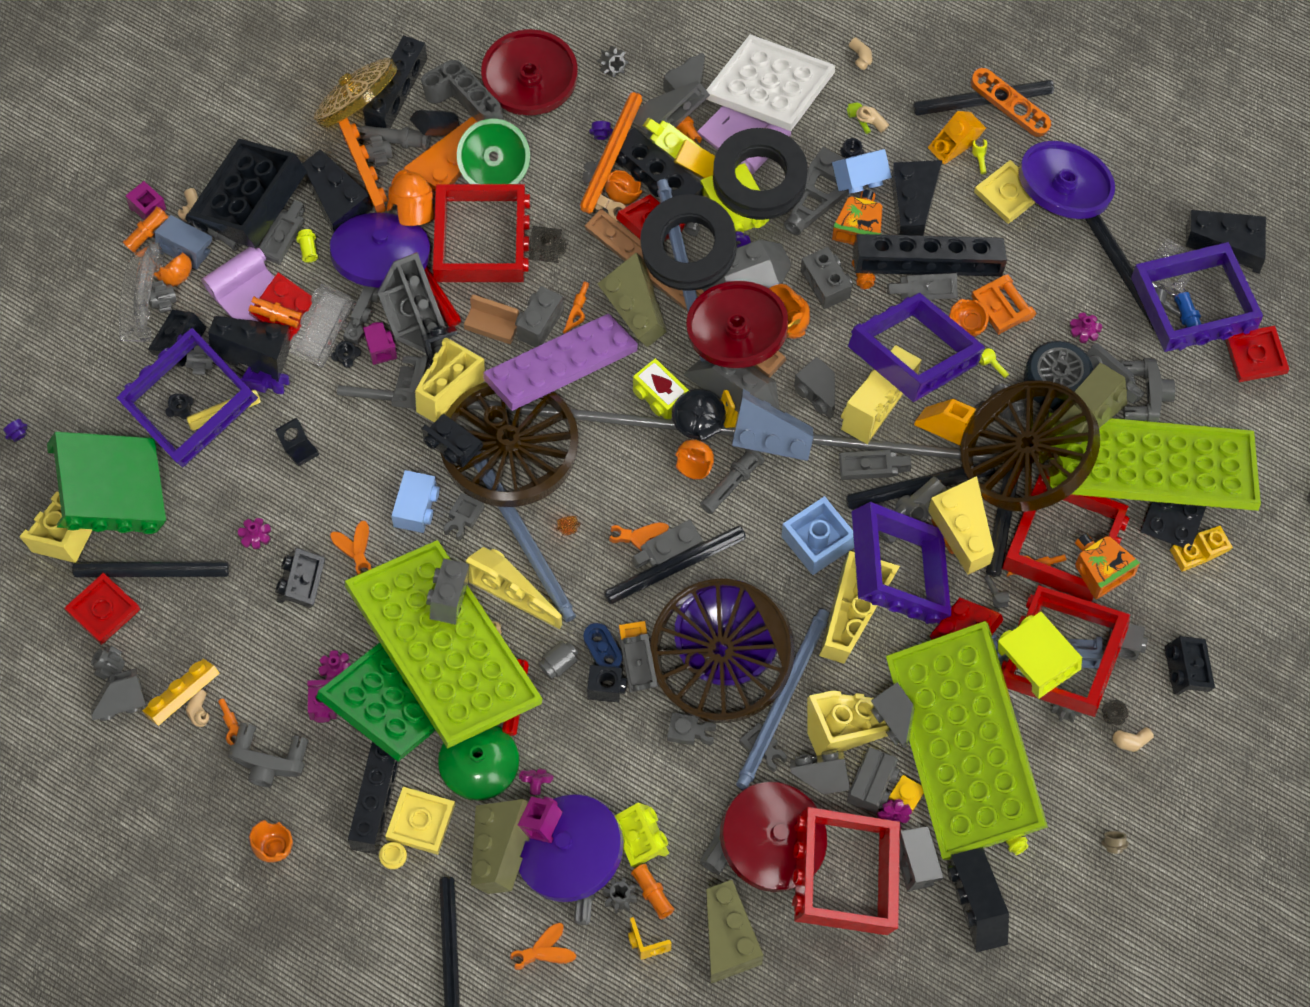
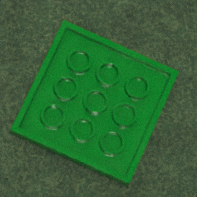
[316,643,436,762]

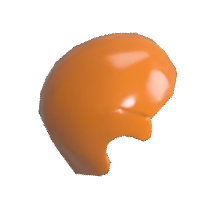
[605,170,643,205]
[153,252,192,287]
[949,299,989,337]
[675,440,714,480]
[249,820,293,862]

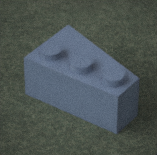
[732,389,813,461]

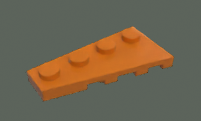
[338,117,388,213]
[404,117,477,191]

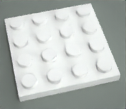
[706,34,835,131]

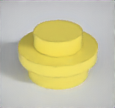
[379,842,407,869]

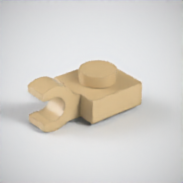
[583,194,627,222]

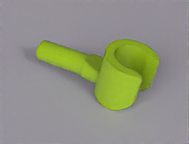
[847,102,871,134]

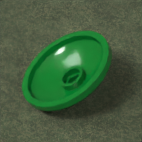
[457,119,530,184]
[438,726,519,800]

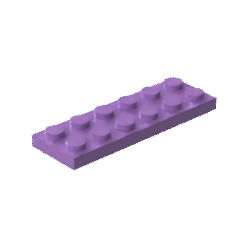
[483,313,638,411]

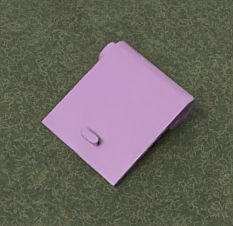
[698,106,791,174]
[201,247,274,321]

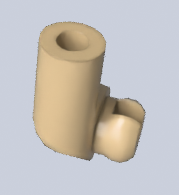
[849,37,872,70]
[856,106,890,133]
[186,690,210,727]
[1112,727,1154,752]

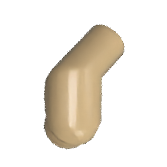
[178,188,198,222]

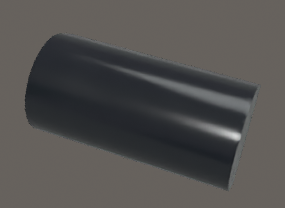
[410,110,459,136]

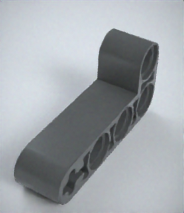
[421,60,504,122]

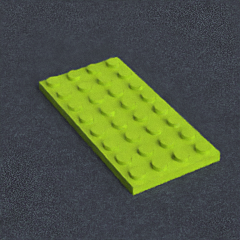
[1048,413,1261,511]
[345,540,543,748]
[886,621,1048,861]

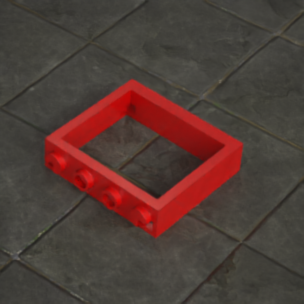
[433,184,530,282]
[1003,474,1130,602]
[1002,585,1130,717]
[792,807,900,935]

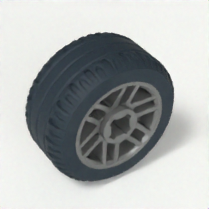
[1024,341,1093,410]

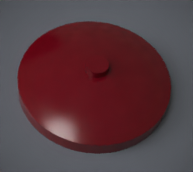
[481,29,578,116]
[686,281,788,368]
[720,782,827,892]

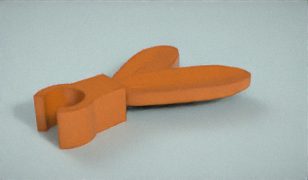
[330,521,372,575]
[609,523,669,551]
[510,923,576,970]

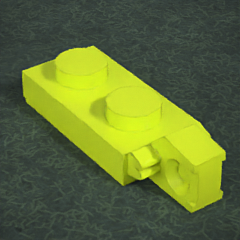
[642,118,702,159]

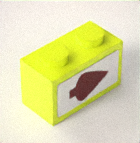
[633,358,689,419]

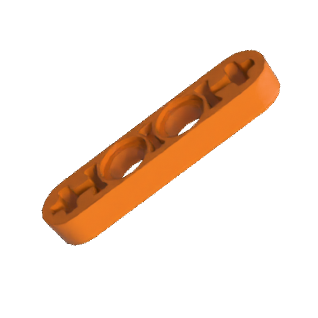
[970,68,1051,137]

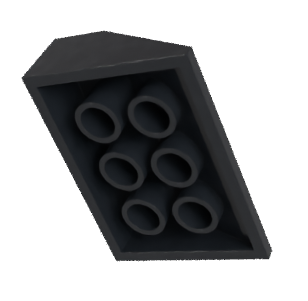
[187,139,307,249]

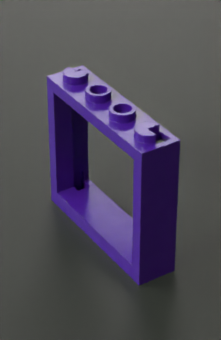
[1131,242,1263,352]
[848,293,985,402]
[116,328,258,468]
[851,502,951,624]

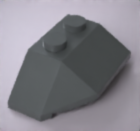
[702,240,792,291]
[377,252,450,353]
[684,360,780,412]

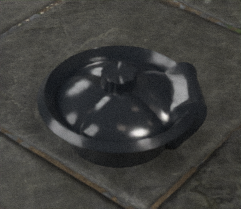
[672,389,726,441]

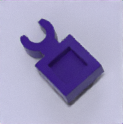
[241,367,290,394]

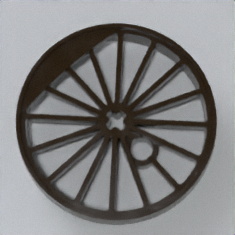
[961,380,1100,512]
[440,382,578,507]
[650,578,794,723]

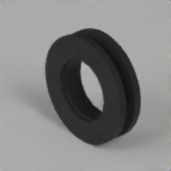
[713,128,808,220]
[640,194,737,291]

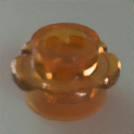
[555,516,581,536]

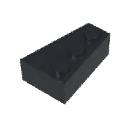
[302,149,372,234]
[891,160,942,236]
[1185,210,1266,274]
[208,316,290,382]
[947,847,1009,953]

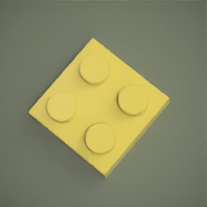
[974,160,1036,224]
[385,787,455,855]

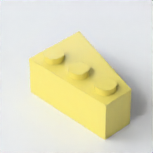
[415,338,485,422]
[928,476,994,575]

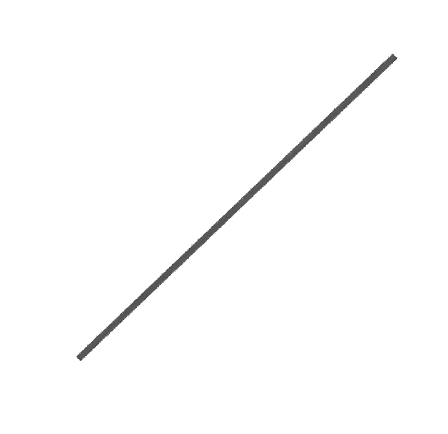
[337,385,1006,464]

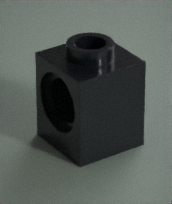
[587,665,627,703]

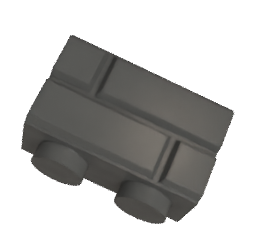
[847,747,901,814]

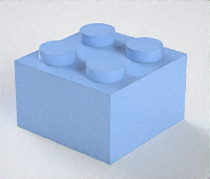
[781,496,854,575]

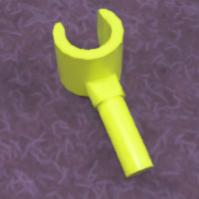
[972,139,987,174]
[979,348,1009,378]

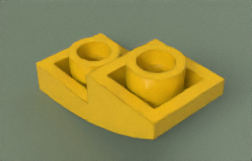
[674,139,715,179]
[1170,526,1233,572]

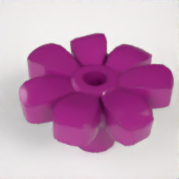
[1070,313,1102,343]
[238,518,271,549]
[318,650,352,680]
[519,769,554,795]
[877,799,912,829]

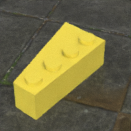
[841,345,922,444]
[20,492,92,563]
[819,551,900,664]

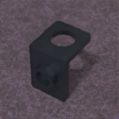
[421,326,458,365]
[275,418,319,466]

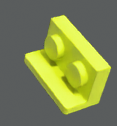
[615,803,669,868]

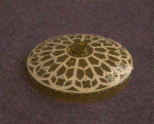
[314,57,397,128]

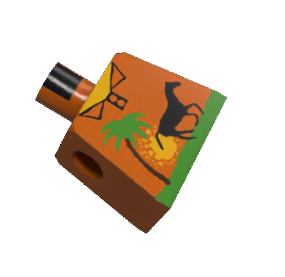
[832,190,882,245]
[1075,533,1140,600]

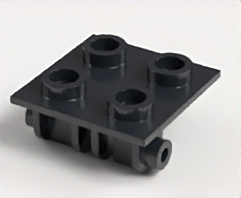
[1141,502,1207,551]

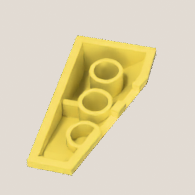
[466,547,562,629]
[807,691,890,756]

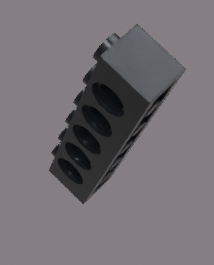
[853,234,1007,277]

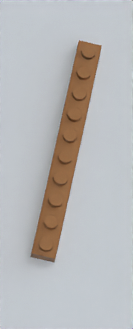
[585,209,786,378]

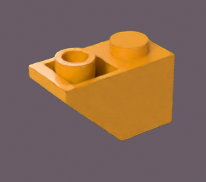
[928,111,986,164]
[914,399,976,445]

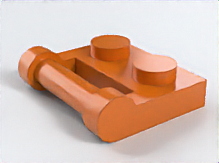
[971,274,1036,335]

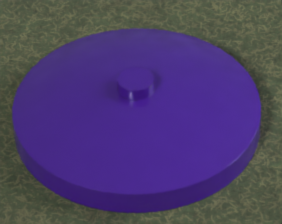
[1019,141,1115,219]
[330,213,430,288]
[675,580,777,686]
[519,795,624,902]

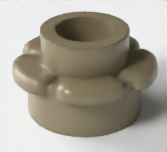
[1101,831,1129,854]

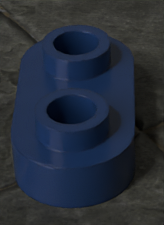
[583,623,622,668]

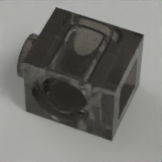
[529,226,567,263]

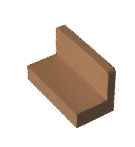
[464,295,519,345]

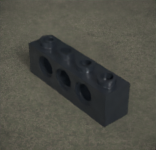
[363,35,427,129]
[615,127,704,197]
[348,742,400,855]

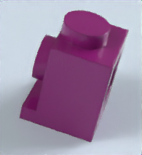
[125,181,166,220]
[363,322,397,365]
[307,679,337,723]
[518,796,563,843]

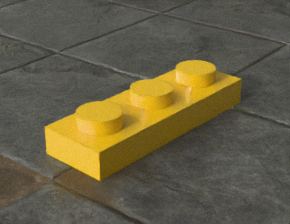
[142,659,219,726]

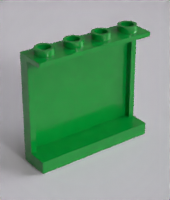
[47,432,166,534]

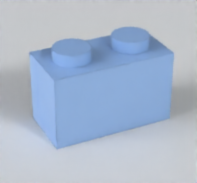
[832,149,892,194]
[391,470,440,533]

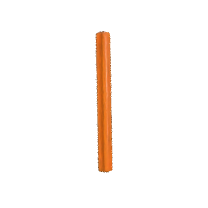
[580,92,642,214]

